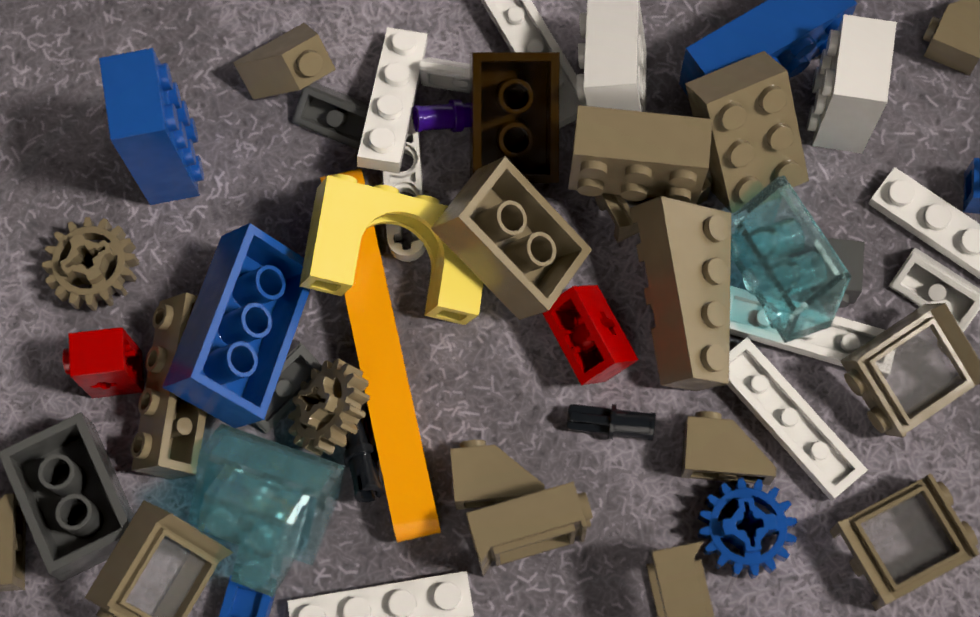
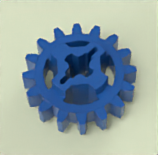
[697,478,798,579]

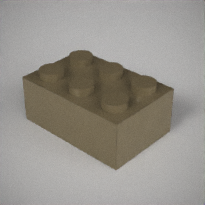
[685,51,809,213]
[568,105,712,203]
[431,156,592,320]

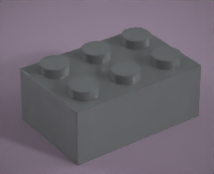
[0,412,134,581]

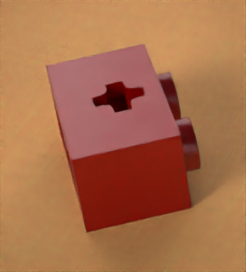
[542,285,639,385]
[63,327,144,398]

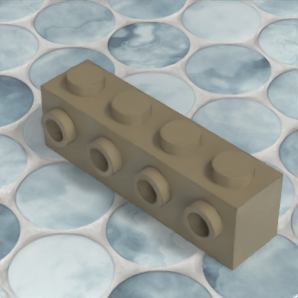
[131,292,207,480]

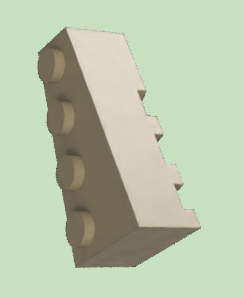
[630,196,731,391]

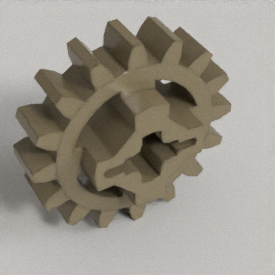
[42,217,139,311]
[288,359,370,456]

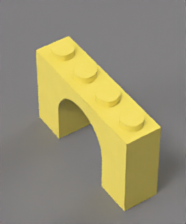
[299,174,484,325]

